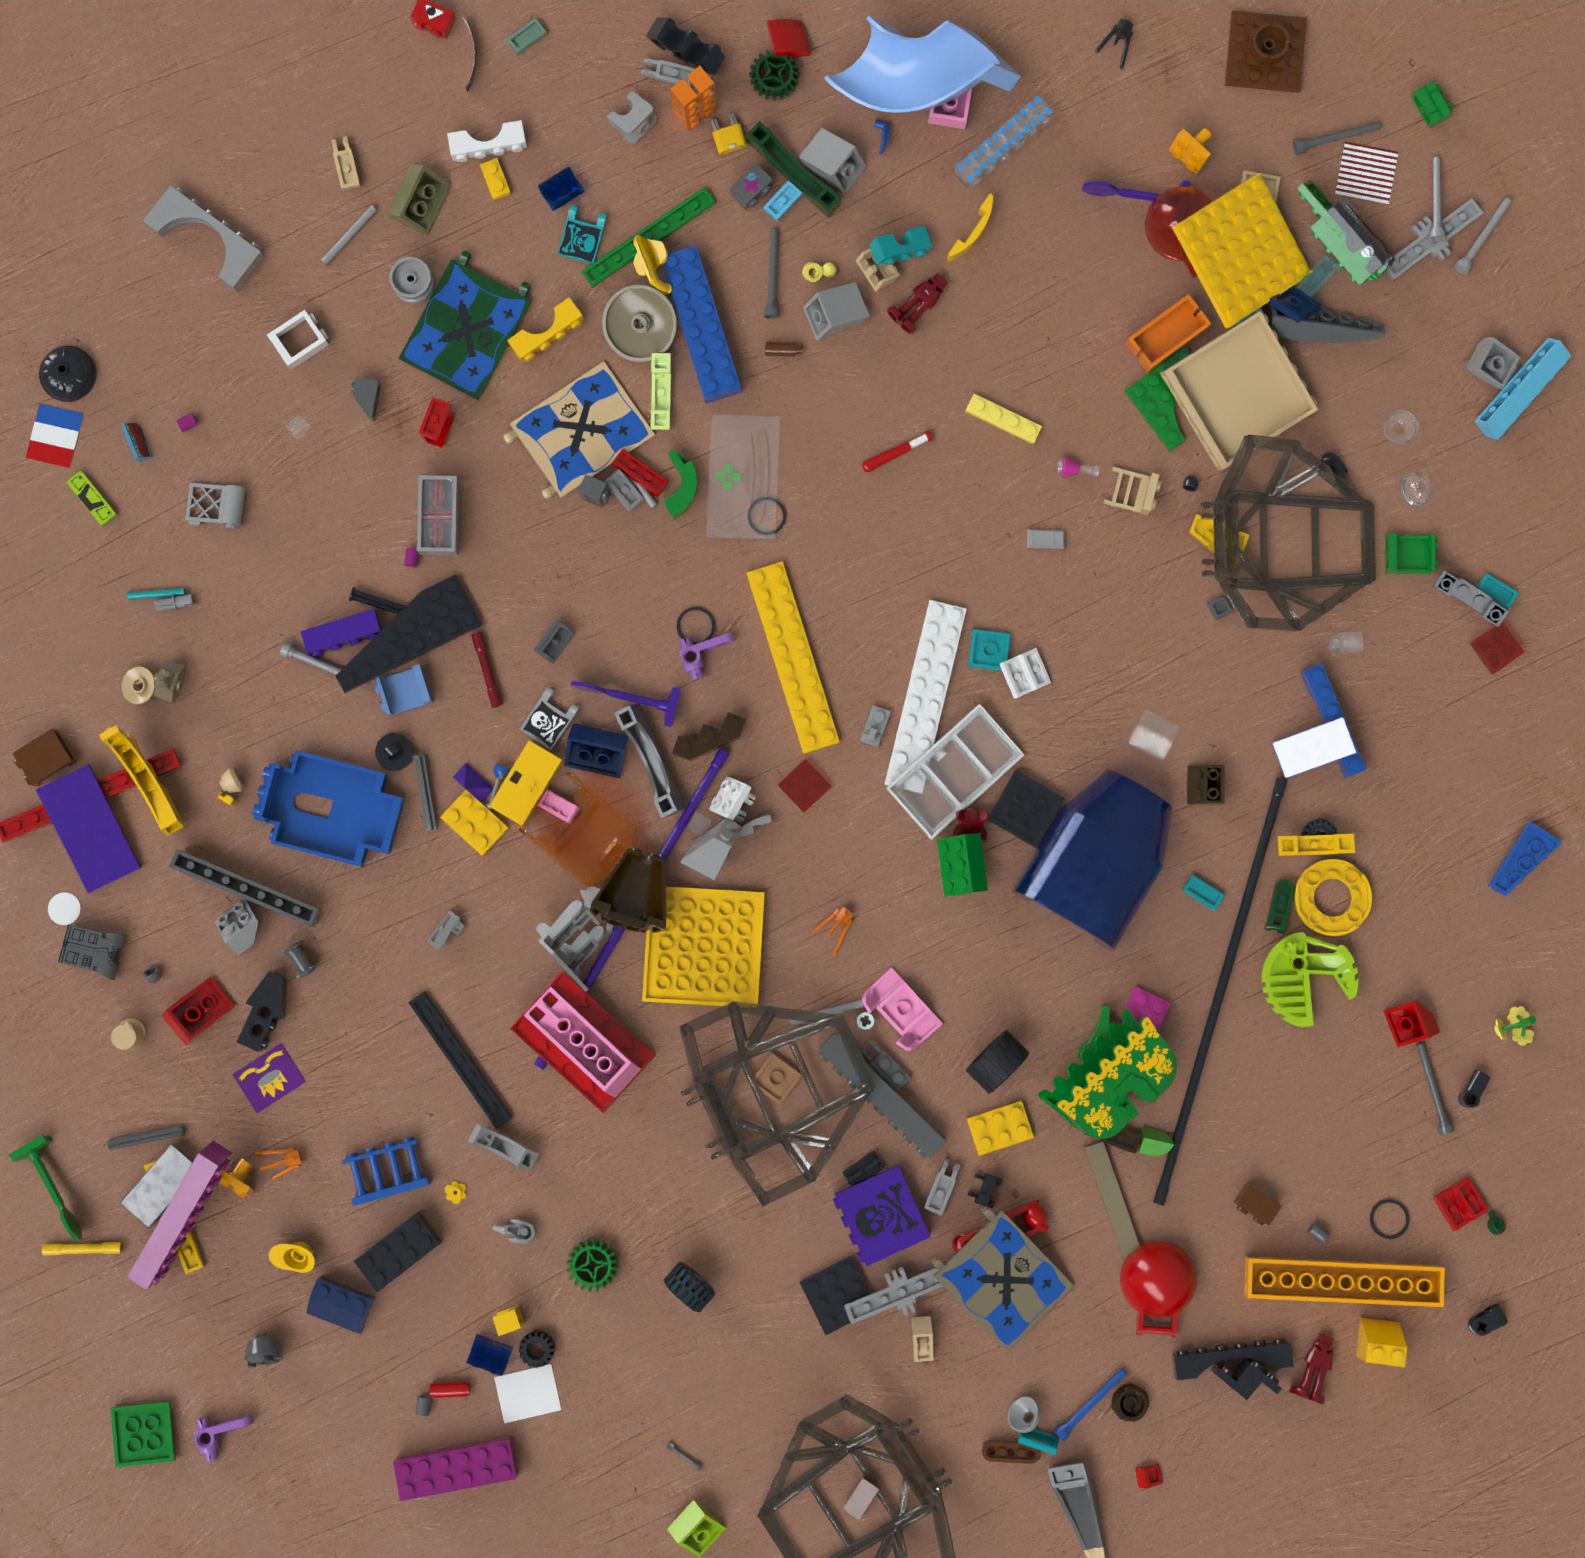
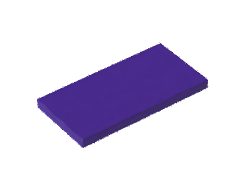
[36,764,142,893]

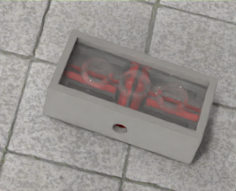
[417,475,460,555]

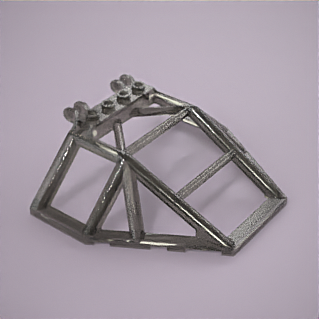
[1201,434,1376,632]
[679,1002,876,1207]
[757,1394,956,1558]

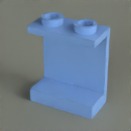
[374,664,433,716]

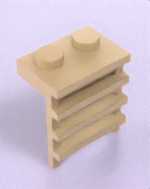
[1103,467,1161,516]

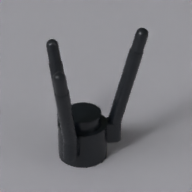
[1095,19,1133,70]

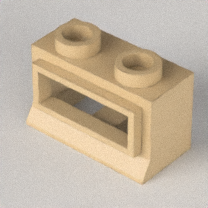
[856,248,900,292]

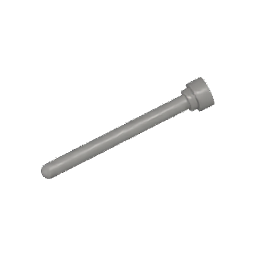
[1429,156,1445,242]
[1454,197,1511,275]
[280,642,368,686]

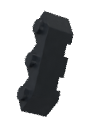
[646,17,726,75]

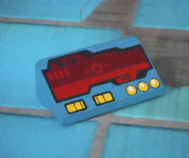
[121,423,152,462]

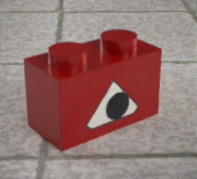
[410,0,456,39]

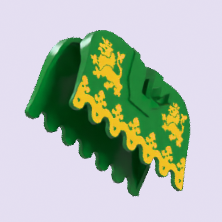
[1038,1008,1177,1139]

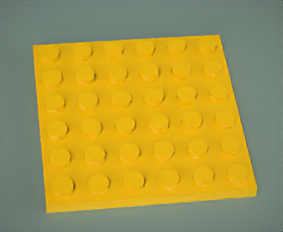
[1172,173,1312,328]
[642,887,765,1008]

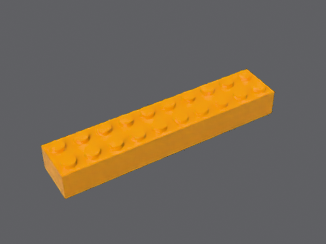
[1244,1256,1445,1307]

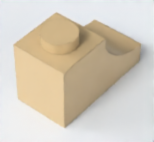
[911,1316,934,1362]

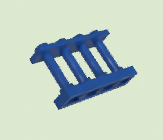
[342,1137,431,1206]

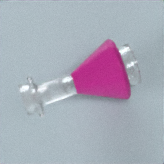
[1056,455,1100,478]

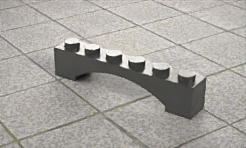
[614,704,686,818]

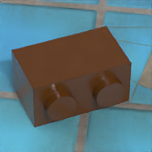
[1234,1183,1282,1226]

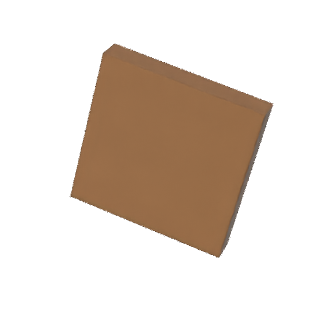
[749,1052,803,1106]

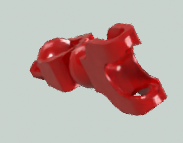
[952,1200,1050,1252]

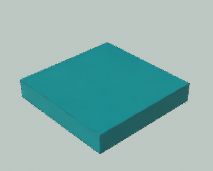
[968,629,1011,672]

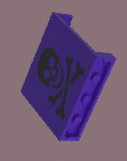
[833,1164,930,1266]

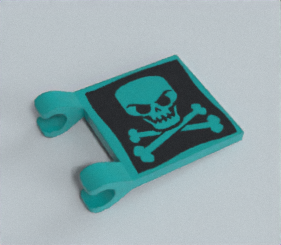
[557,205,607,264]

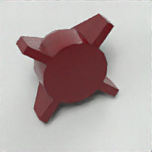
[953,807,989,840]

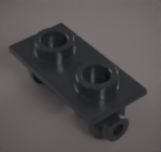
[842,1151,885,1186]

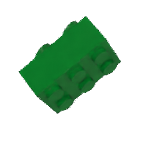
[937,833,988,897]

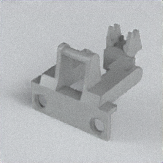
[536,884,606,992]

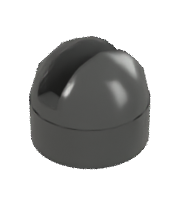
[143,966,161,983]

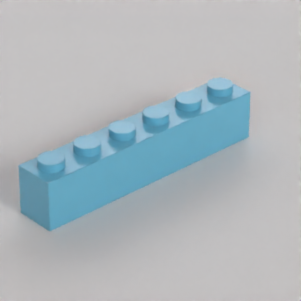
[1474,338,1571,440]

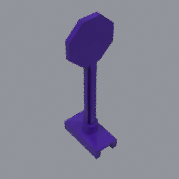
[1082,180,1191,223]
[571,681,680,727]

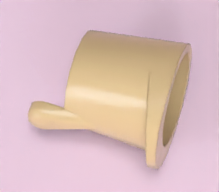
[111,1018,146,1052]

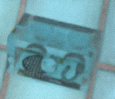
[1296,255,1339,298]

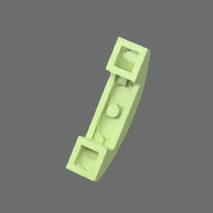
[651,353,671,430]

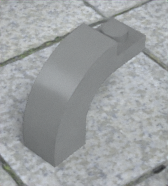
[468,1124,539,1171]

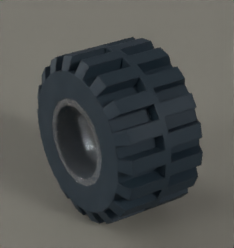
[663,1262,715,1313]

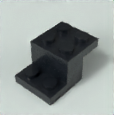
[1210,1358,1282,1400]

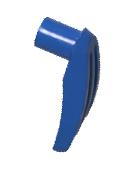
[874,120,889,154]

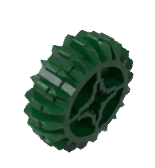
[749,50,800,101]

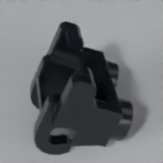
[967,1172,1003,1208]

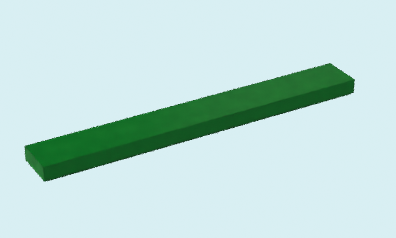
[581,187,716,288]

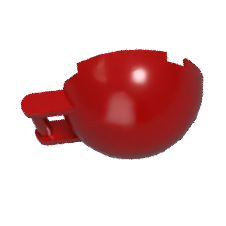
[1120,1241,1197,1338]

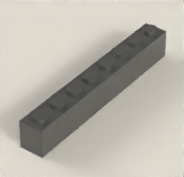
[169,849,322,927]
[818,1033,946,1158]

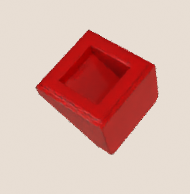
[1135,1464,1162,1489]

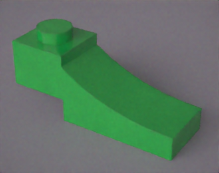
[1077,1006,1110,1063]

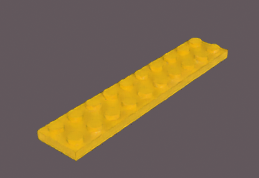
[746,561,840,754]

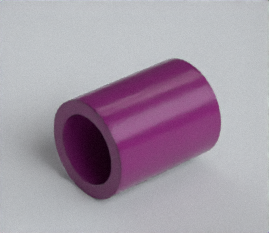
[176,413,198,432]
[404,548,419,568]

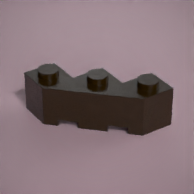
[672,712,746,762]

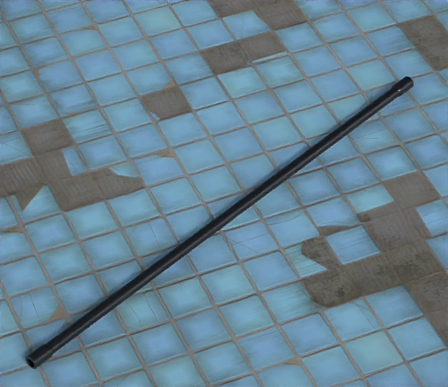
[1153,777,1288,1206]

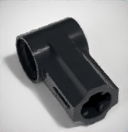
[1458,1069,1490,1108]

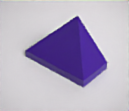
[453,763,493,803]

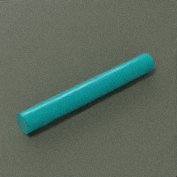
[127,588,186,600]

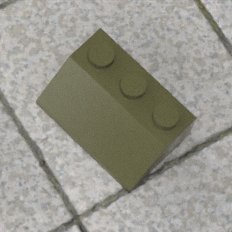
[387,164,451,235]

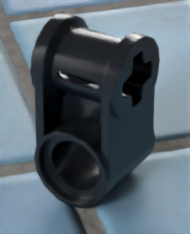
[1468,1303,1509,1336]

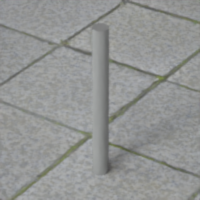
[321,205,377,265]
[790,1000,865,1026]

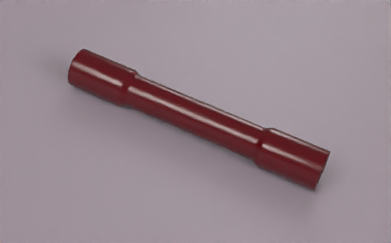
[471,632,503,708]

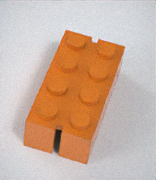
[670,66,716,131]
[1125,294,1211,373]

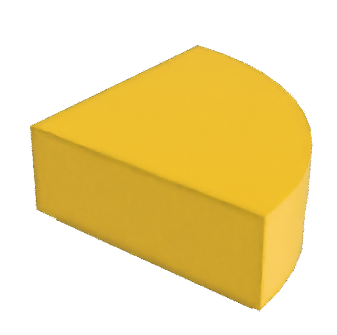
[217,792,237,806]

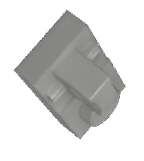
[605,469,643,511]
[860,705,891,748]
[427,910,465,950]

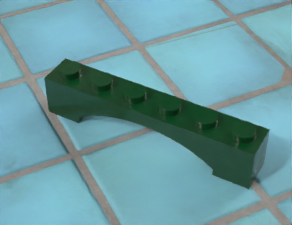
[746,121,841,218]

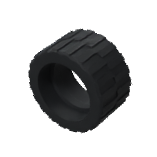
[966,1030,1029,1094]

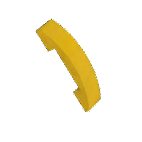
[947,193,993,262]
[1277,834,1355,856]

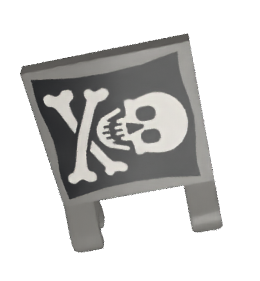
[520,687,580,751]

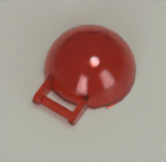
[1144,186,1213,278]

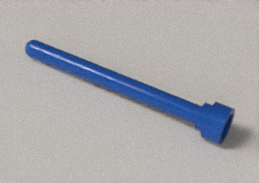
[1054,1368,1126,1441]

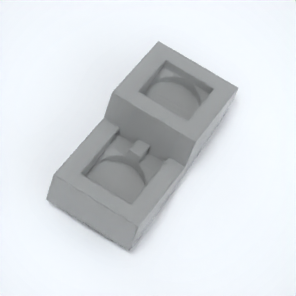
[738,815,772,838]

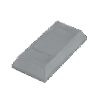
[1027,529,1065,549]

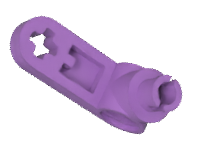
[679,632,736,681]
[195,1415,254,1463]

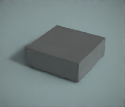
[1207,595,1233,621]

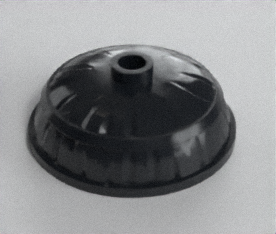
[39,346,96,402]

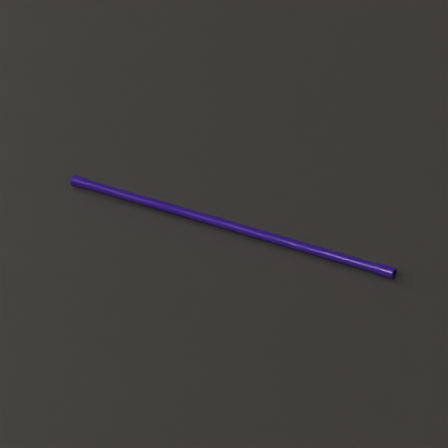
[534,748,729,1070]

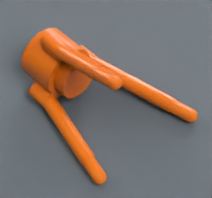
[812,906,854,956]
[254,1147,303,1180]

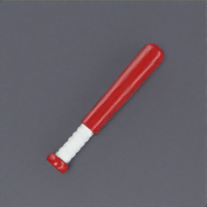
[862,431,933,472]

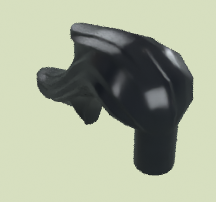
[1317,452,1352,498]

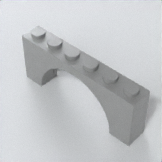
[143,186,264,292]

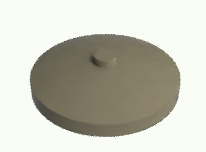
[602,285,678,362]

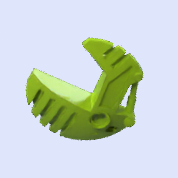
[1261,932,1359,1027]

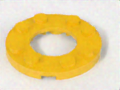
[1294,859,1372,936]

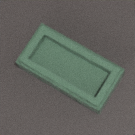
[506,17,548,56]

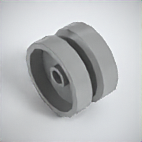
[389,257,434,304]

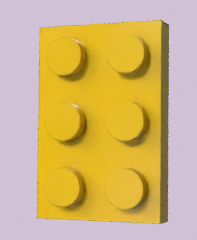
[440,790,509,856]
[966,1101,1034,1156]

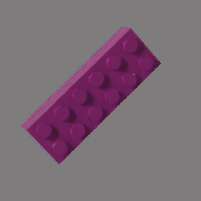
[393,1436,518,1501]

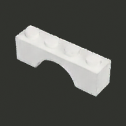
[447,120,527,162]

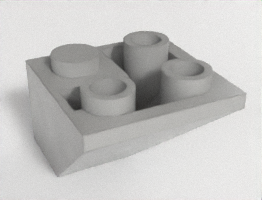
[215,899,258,956]

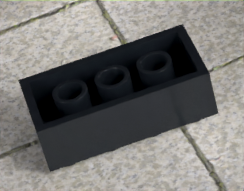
[354,1211,442,1292]

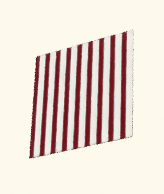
[1335,142,1398,204]

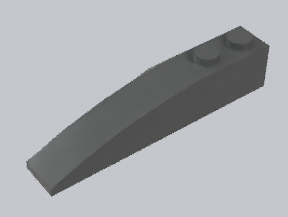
[1268,304,1385,343]

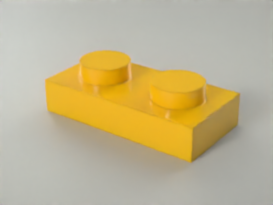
[480,158,511,201]

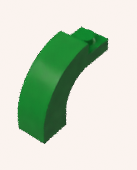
[663,449,698,520]

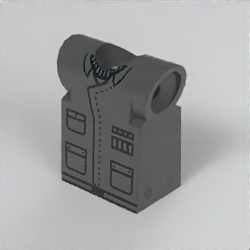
[58,924,127,980]

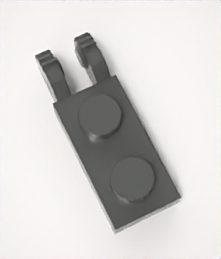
[861,1040,911,1092]

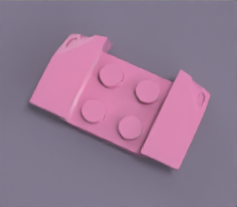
[862,967,943,1051]

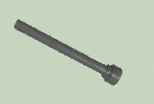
[1293,121,1382,155]
[764,228,779,319]
[1416,1042,1455,1135]

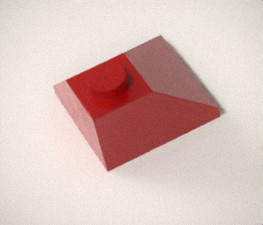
[1383,1001,1440,1047]

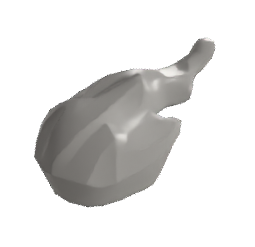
[492,1219,536,1244]

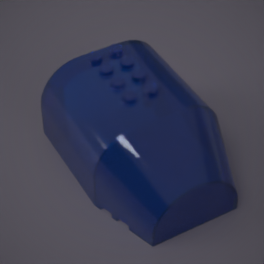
[1011,770,1173,951]

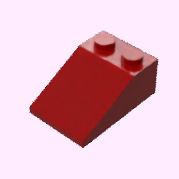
[162,976,235,1046]

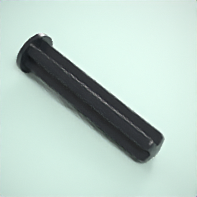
[349,587,406,614]

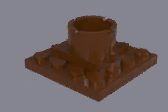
[1224,10,1307,93]

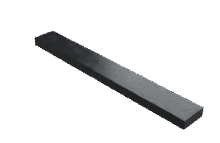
[408,991,513,1129]

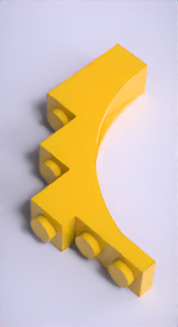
[99,725,184,836]

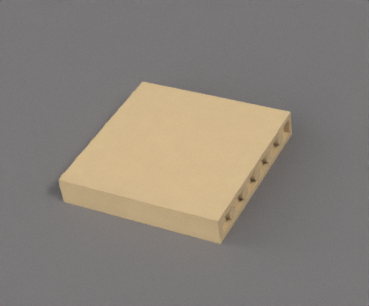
[1160,311,1318,471]

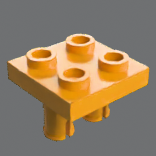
[1169,128,1211,175]
[220,1158,255,1198]

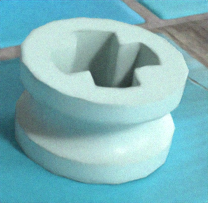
[857,1012,874,1030]

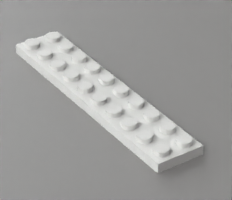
[884,600,966,794]

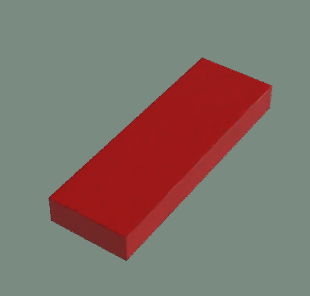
[611,448,669,497]

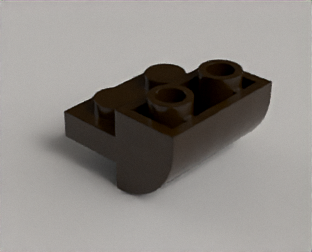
[1187,765,1225,805]

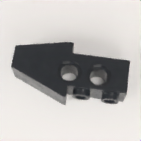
[237,971,287,1052]

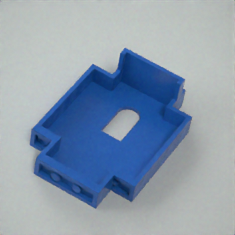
[252,751,405,867]

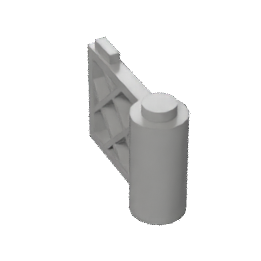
[185,483,246,529]

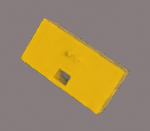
[489,741,563,827]

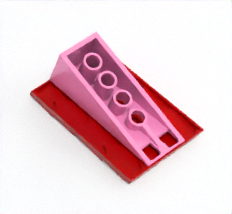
[510,971,656,1113]

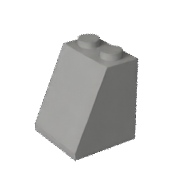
[799,128,867,195]
[803,282,870,341]
[680,819,743,881]

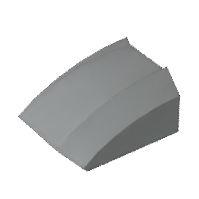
[1466,337,1521,390]

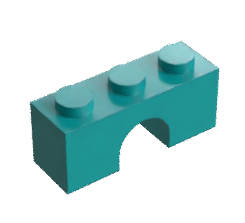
[869,226,933,266]

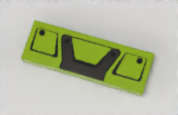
[66,471,117,527]

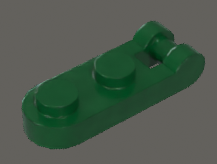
[1264,879,1294,934]

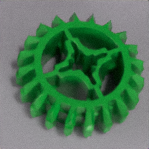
[566,1238,619,1292]

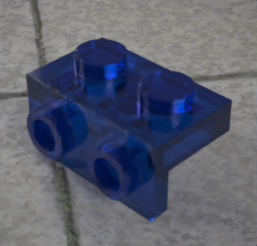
[538,167,585,211]
[466,1334,513,1376]

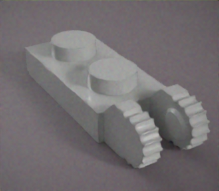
[641,58,695,87]
[923,1158,960,1216]

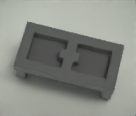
[534,619,575,664]

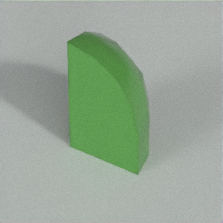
[1139,1126,1174,1156]

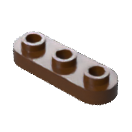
[982,1440,1041,1464]

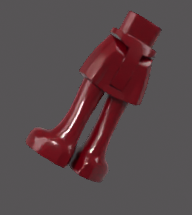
[887,273,948,334]
[1289,1333,1334,1405]

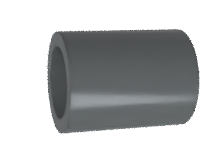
[1307,1222,1330,1244]
[415,1396,431,1416]

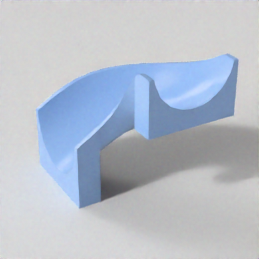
[824,16,1021,113]

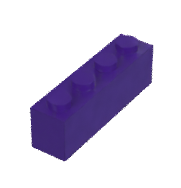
[300,609,382,657]

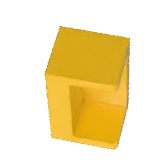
[493,1305,525,1336]

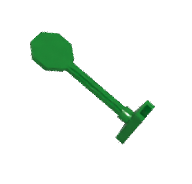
[9,1135,83,1241]

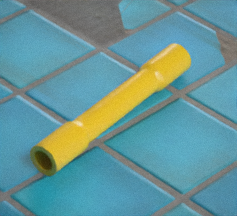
[42,1242,123,1256]

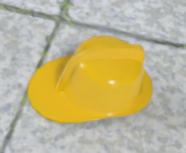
[269,1241,315,1273]

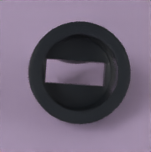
[1182,476,1198,492]

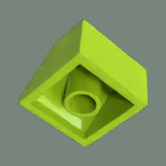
[667,1500,726,1558]

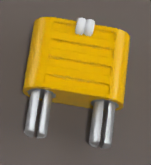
[711,113,748,155]

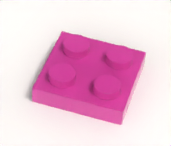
[1119,987,1171,1032]

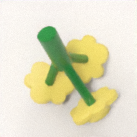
[1494,1006,1536,1046]

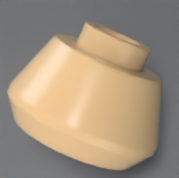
[219,768,244,793]

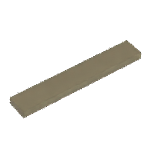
[1084,1142,1140,1259]

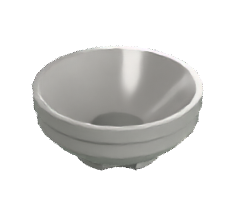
[1008,1396,1041,1433]

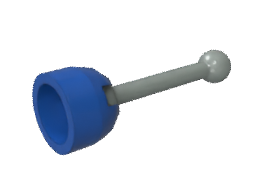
[486,764,510,810]

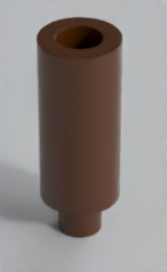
[765,342,803,357]

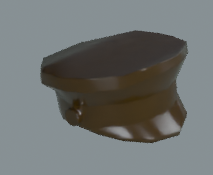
[1111,1384,1149,1422]

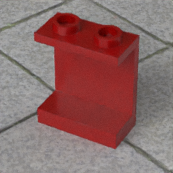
[418,397,456,448]

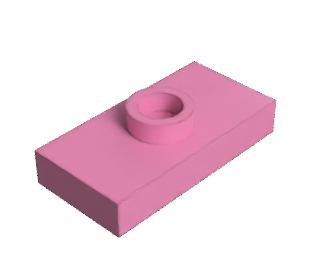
[537,789,580,824]

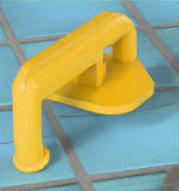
[634,235,672,294]

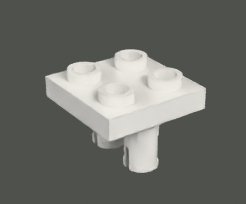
[709,776,756,822]

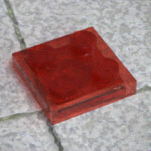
[1470,622,1525,675]
[778,759,831,813]

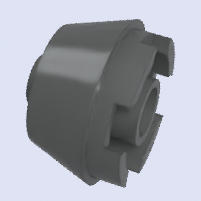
[244,1334,284,1368]

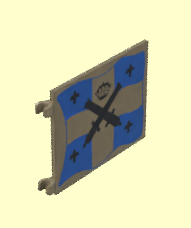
[930,1206,1074,1351]

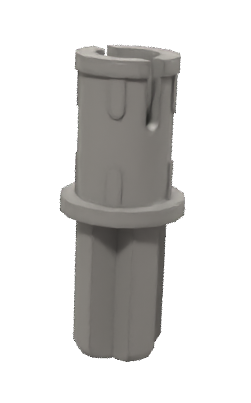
[154,594,194,611]

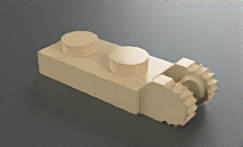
[331,136,361,191]

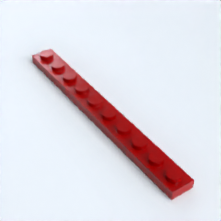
[0,748,182,843]

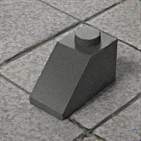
[351,377,381,421]

